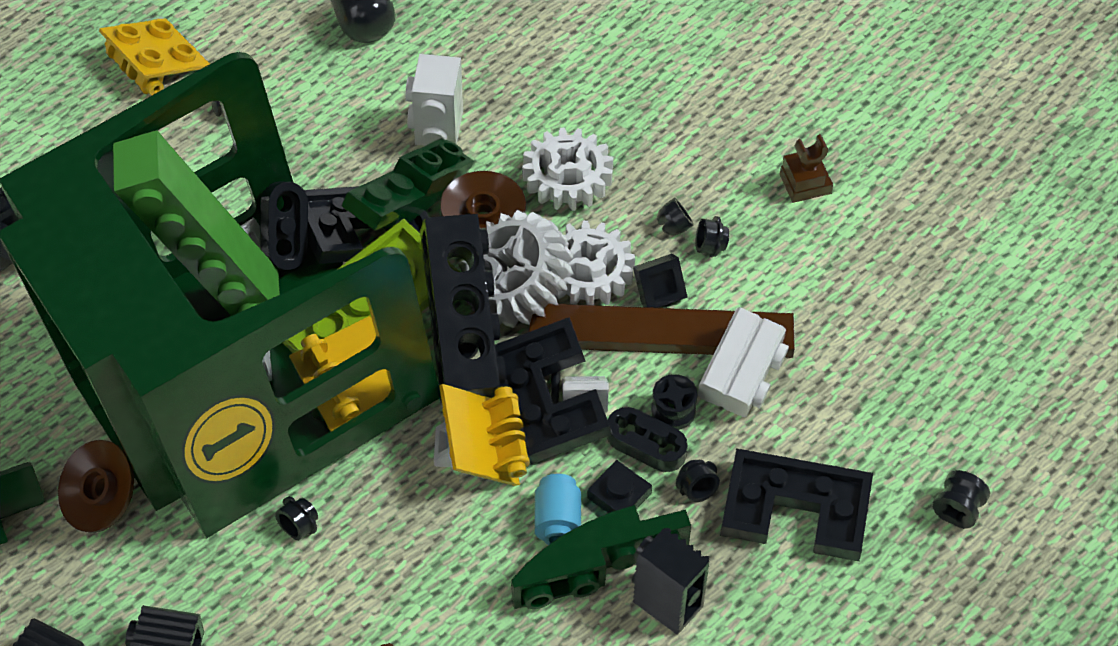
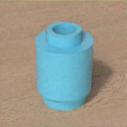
[535,474,581,545]

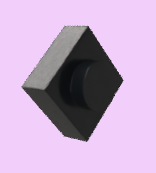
[633,253,688,308]
[587,460,652,513]

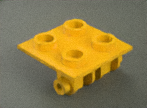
[99,18,210,95]
[289,316,391,432]
[439,384,530,486]

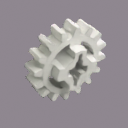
[522,127,613,211]
[555,221,635,305]

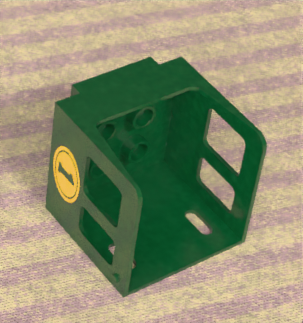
[0,52,441,538]

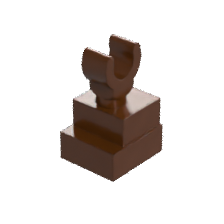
[780,134,833,203]

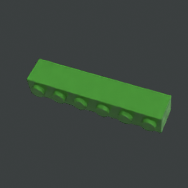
[113,130,280,316]

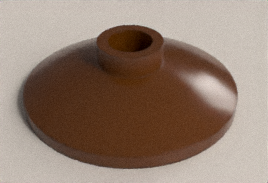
[441,171,526,229]
[58,440,134,533]

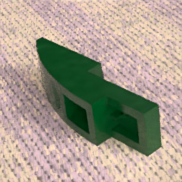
[341,138,474,231]
[511,505,691,609]

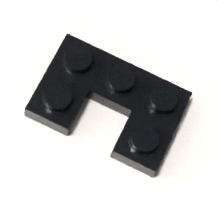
[304,186,429,264]
[495,317,613,465]
[720,448,873,561]

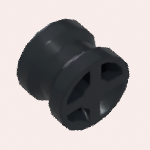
[651,374,698,430]
[932,470,990,529]

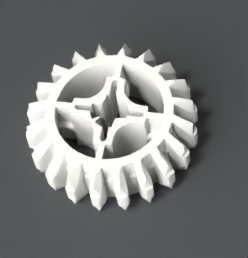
[458,210,574,328]

